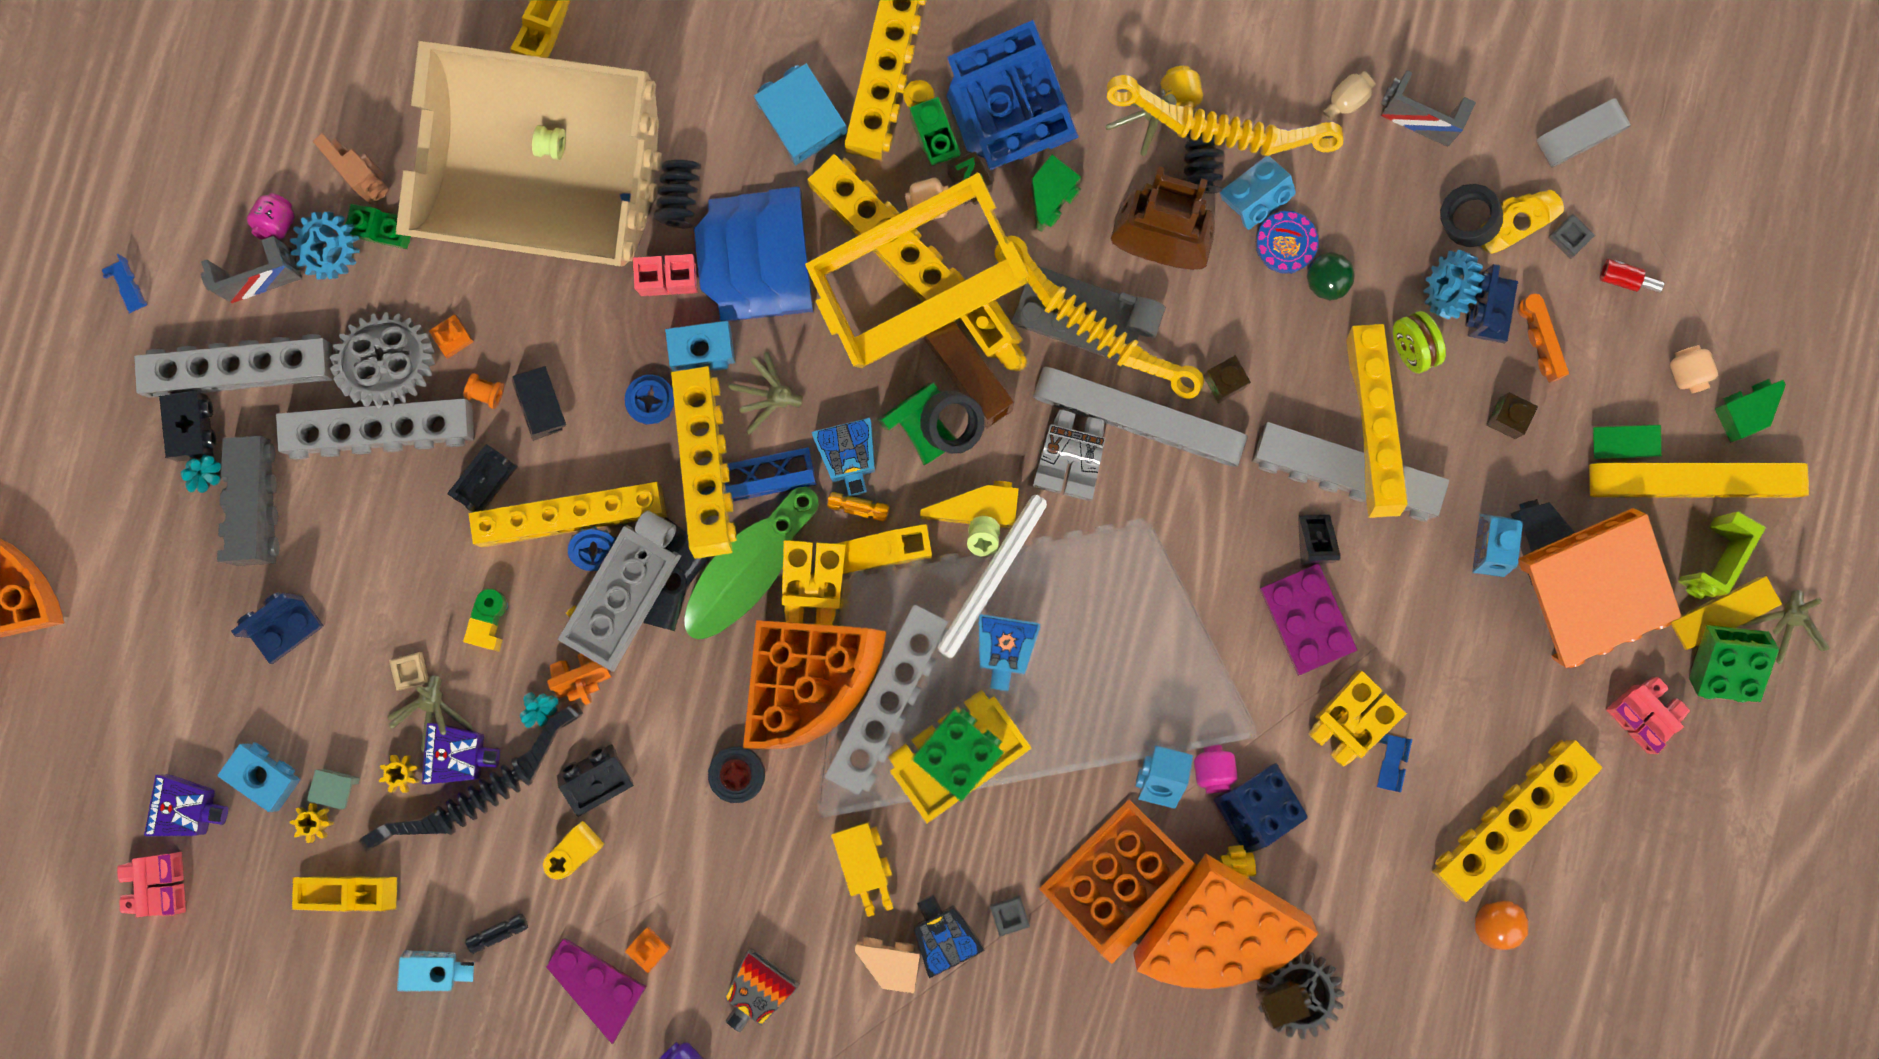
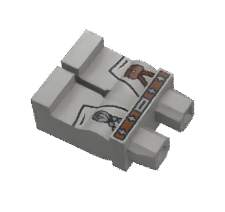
[1032,410,1106,502]

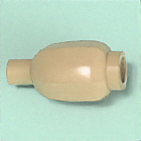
[1323,71,1376,121]

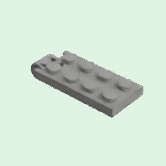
[558,511,681,672]

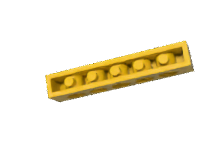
[845,0,926,161]
[807,154,965,302]
[671,367,737,559]
[468,482,667,547]
[1432,740,1603,902]

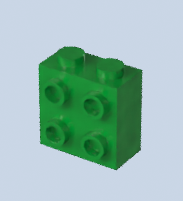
[1689,625,1779,703]
[911,708,1004,802]

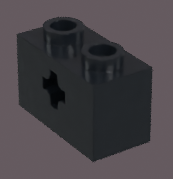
[159,391,217,462]

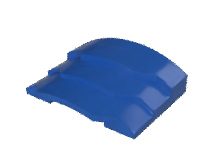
[946,20,1079,170]
[694,186,814,322]

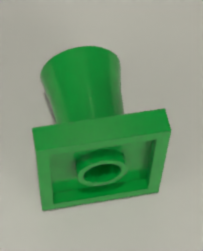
[877,383,957,465]

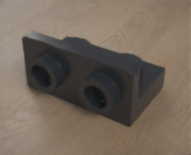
[557,744,634,817]

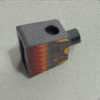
[725,949,800,1032]

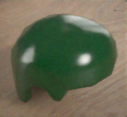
[1307,252,1355,301]

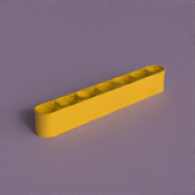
[1589,463,1809,498]

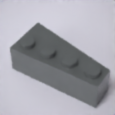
[217,436,280,566]

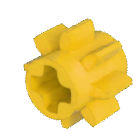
[379,755,420,793]
[290,803,334,843]
[1220,845,1256,879]

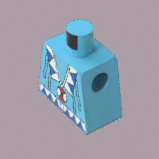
[397,950,474,991]

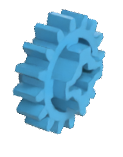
[290,212,360,280]
[1424,250,1484,320]

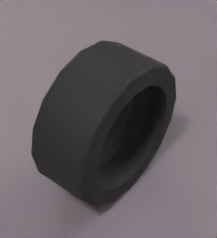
[1440,184,1503,247]
[920,391,985,454]

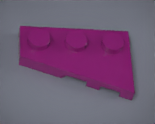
[546,938,647,1044]

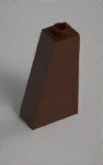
[923,321,1014,429]

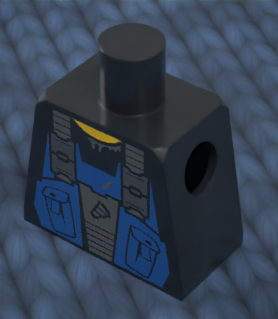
[914,895,984,979]

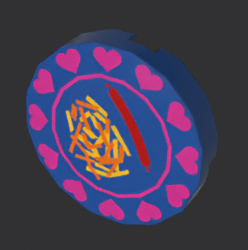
[1256,211,1318,273]

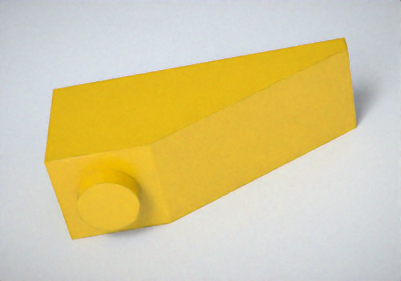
[920,481,1019,528]

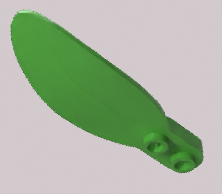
[685,487,818,639]

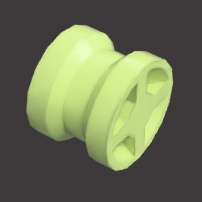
[532,125,566,160]
[967,516,1000,556]

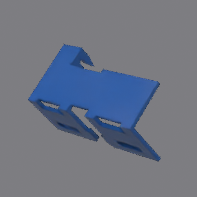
[102,254,148,313]
[1377,734,1412,792]

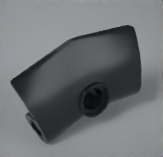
[641,517,711,631]

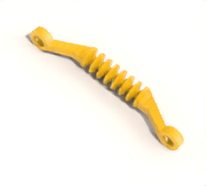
[1107,75,1344,156]
[995,236,1204,399]

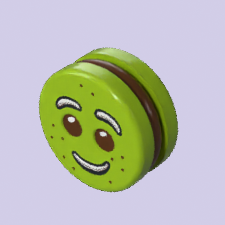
[1393,311,1446,374]

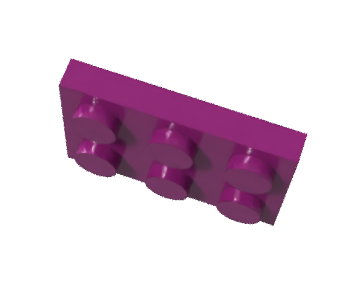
[1260,564,1358,676]

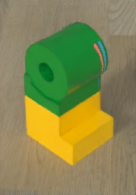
[463,589,508,652]

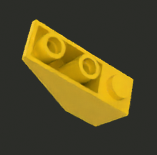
[836,524,932,574]

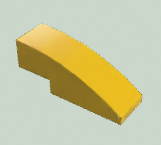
[510,0,570,58]
[1671,576,1782,650]
[292,876,397,911]

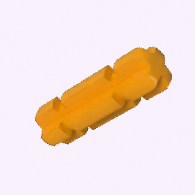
[827,492,889,521]

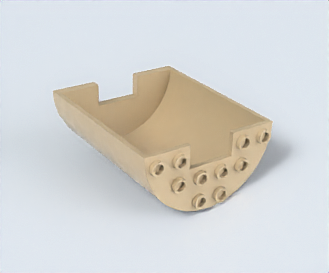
[396,41,662,266]

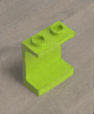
[1678,511,1766,599]

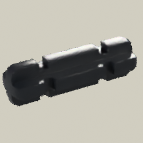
[465,914,528,954]

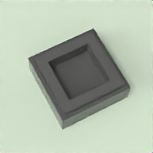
[1548,214,1595,259]
[990,895,1030,937]

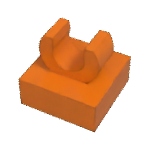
[429,314,474,358]
[625,927,671,973]

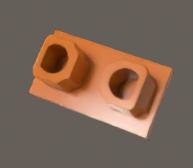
[547,653,612,705]

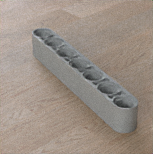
[1033,367,1248,467]

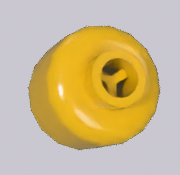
[1160,66,1203,111]

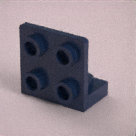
[1465,264,1518,344]
[231,592,324,664]
[1213,763,1308,853]

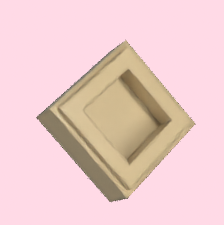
[389,652,429,691]

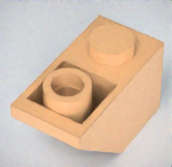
[855,937,920,993]

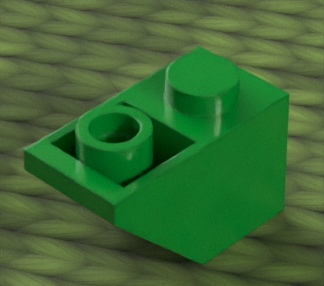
[909,97,961,166]
[1031,154,1081,232]
[1715,378,1786,443]

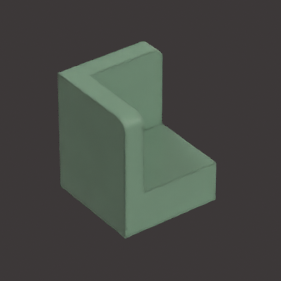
[307,769,360,810]

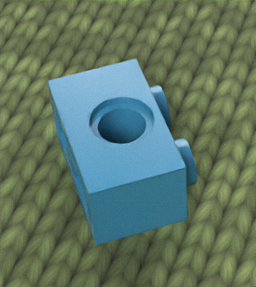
[665,321,735,371]
[217,742,301,812]
[1135,746,1193,809]

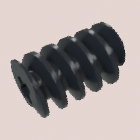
[1184,130,1225,194]
[654,159,701,229]

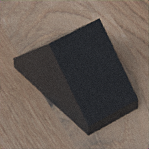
[1298,514,1341,564]

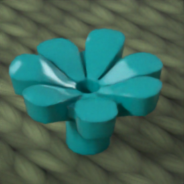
[180,455,221,493]
[520,692,559,728]

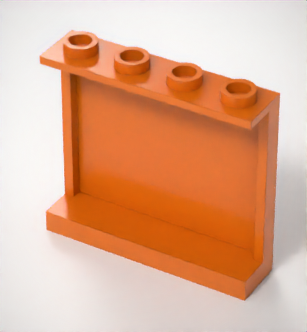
[1518,508,1682,668]

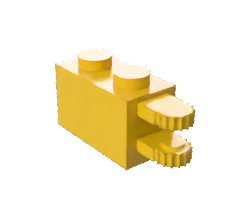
[961,300,1028,371]
[831,821,894,917]

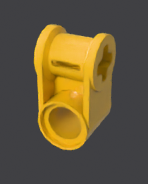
[543,821,605,880]

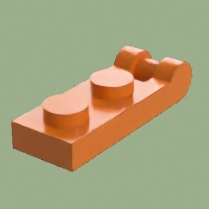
[1517,294,1569,383]

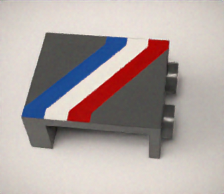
[1381,70,1476,147]
[201,236,303,303]

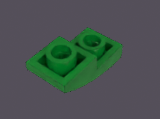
[345,204,411,250]
[1593,425,1662,459]

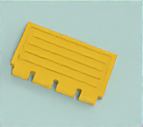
[887,689,1032,823]

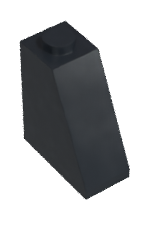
[1511,499,1575,586]

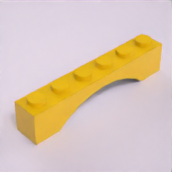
[1346,324,1408,518]

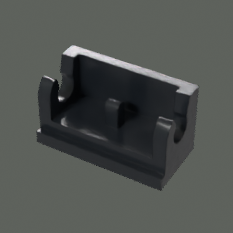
[512,366,566,441]
[447,444,518,512]

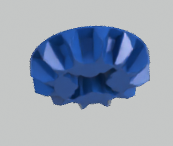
[625,375,675,425]
[568,525,616,571]

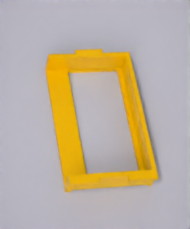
[805,173,1030,368]

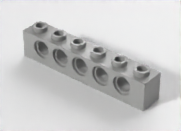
[134,334,334,398]
[276,398,474,459]
[824,604,949,795]

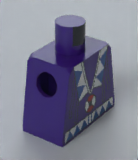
[422,723,500,784]
[144,774,228,836]

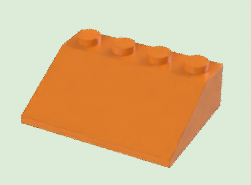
[1039,799,1196,964]

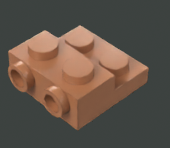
[313,133,389,204]

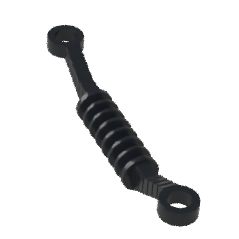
[359,703,583,851]

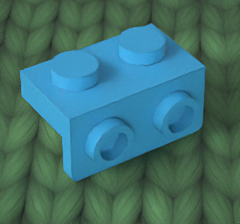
[1219,156,1296,230]

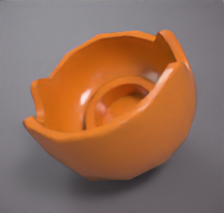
[1475,901,1528,950]

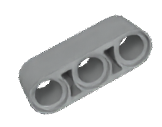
[1536,98,1631,167]

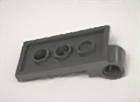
[1012,266,1166,361]

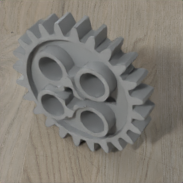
[330,312,435,409]

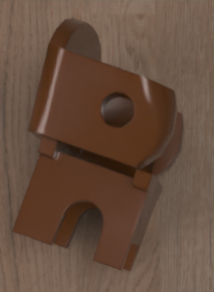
[1110,166,1214,270]

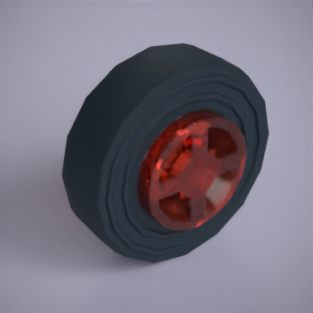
[708,746,765,803]

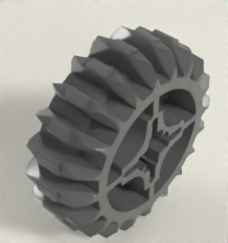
[1256,951,1344,1039]

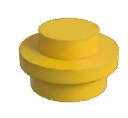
[903,80,934,107]

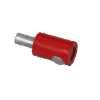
[1600,258,1664,292]

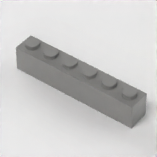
[1252,422,1450,522]

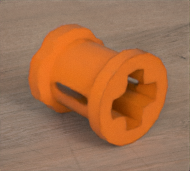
[463,373,504,409]

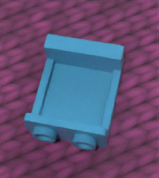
[754,63,847,166]

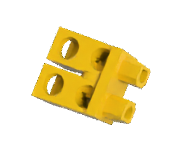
[782,540,846,625]
[1308,670,1407,767]

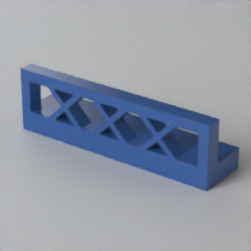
[701,447,817,502]

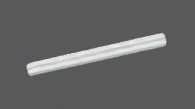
[938,495,1047,658]

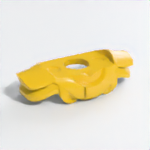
[1479,190,1564,254]

